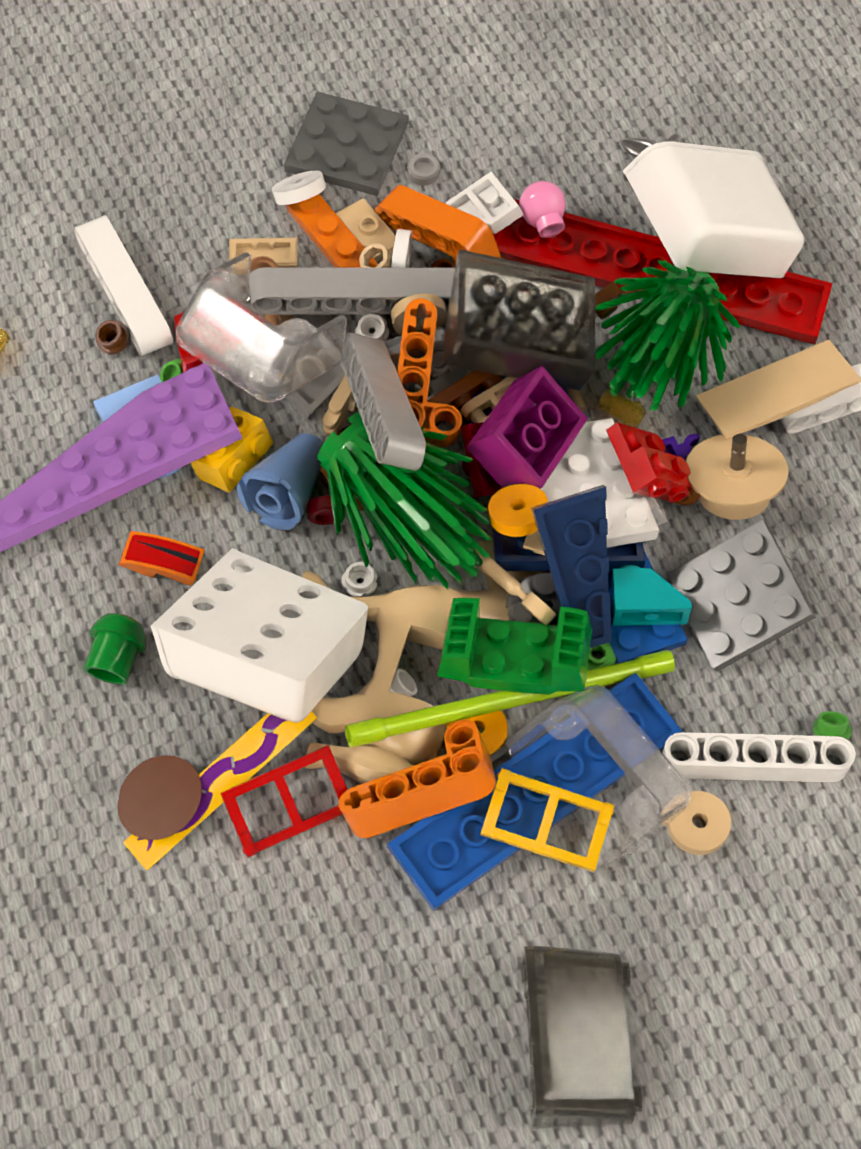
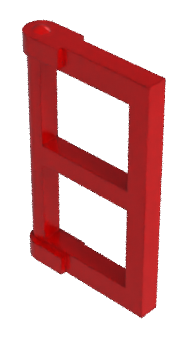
[220,745,348,858]

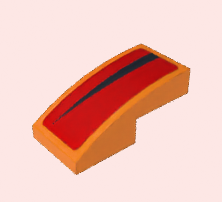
[118,531,205,586]

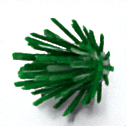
[593,261,739,411]
[317,412,493,589]

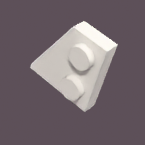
[445,172,524,234]

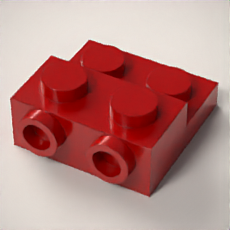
[606,422,693,503]

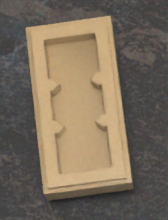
[336,198,396,263]
[229,237,298,274]

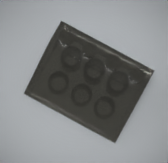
[444,250,596,391]

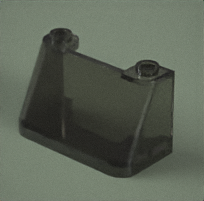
[520,946,642,1129]

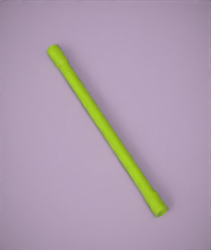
[345,650,675,748]

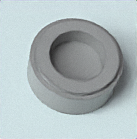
[407,153,440,186]

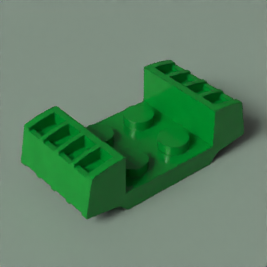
[437,598,592,695]

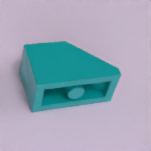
[609,565,692,626]

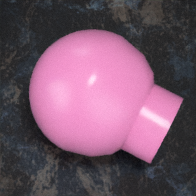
[519,181,566,238]

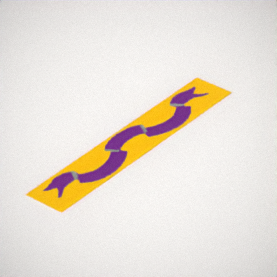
[123,711,317,871]

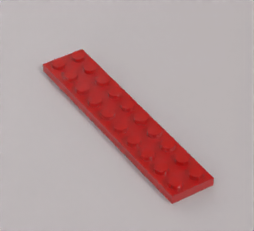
[493,199,833,345]

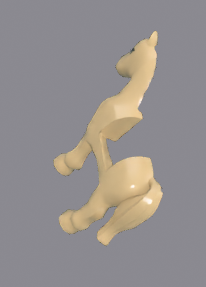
[302,537,550,784]

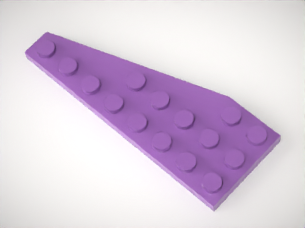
[0,362,243,552]

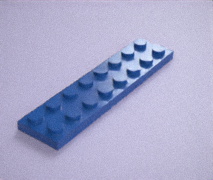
[387,672,683,911]

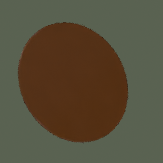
[117,755,202,840]

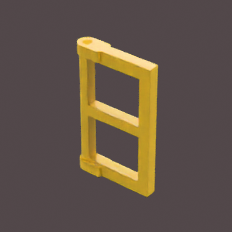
[480,768,614,873]

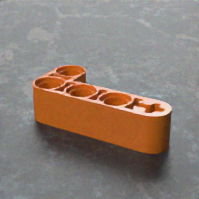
[375,184,501,268]
[397,298,462,447]
[338,719,496,838]

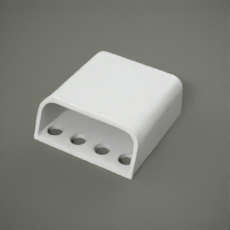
[623,142,804,278]
[151,548,368,723]

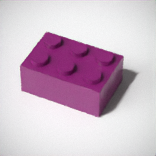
[466,366,588,489]

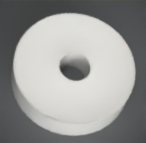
[272,171,326,205]
[391,229,412,268]

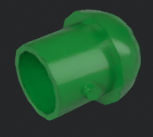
[83,613,146,685]

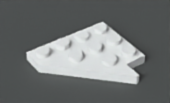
[541,418,659,547]

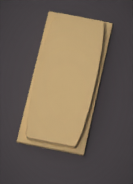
[696,340,861,439]

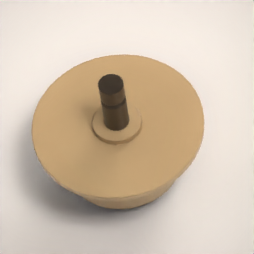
[686,434,788,520]

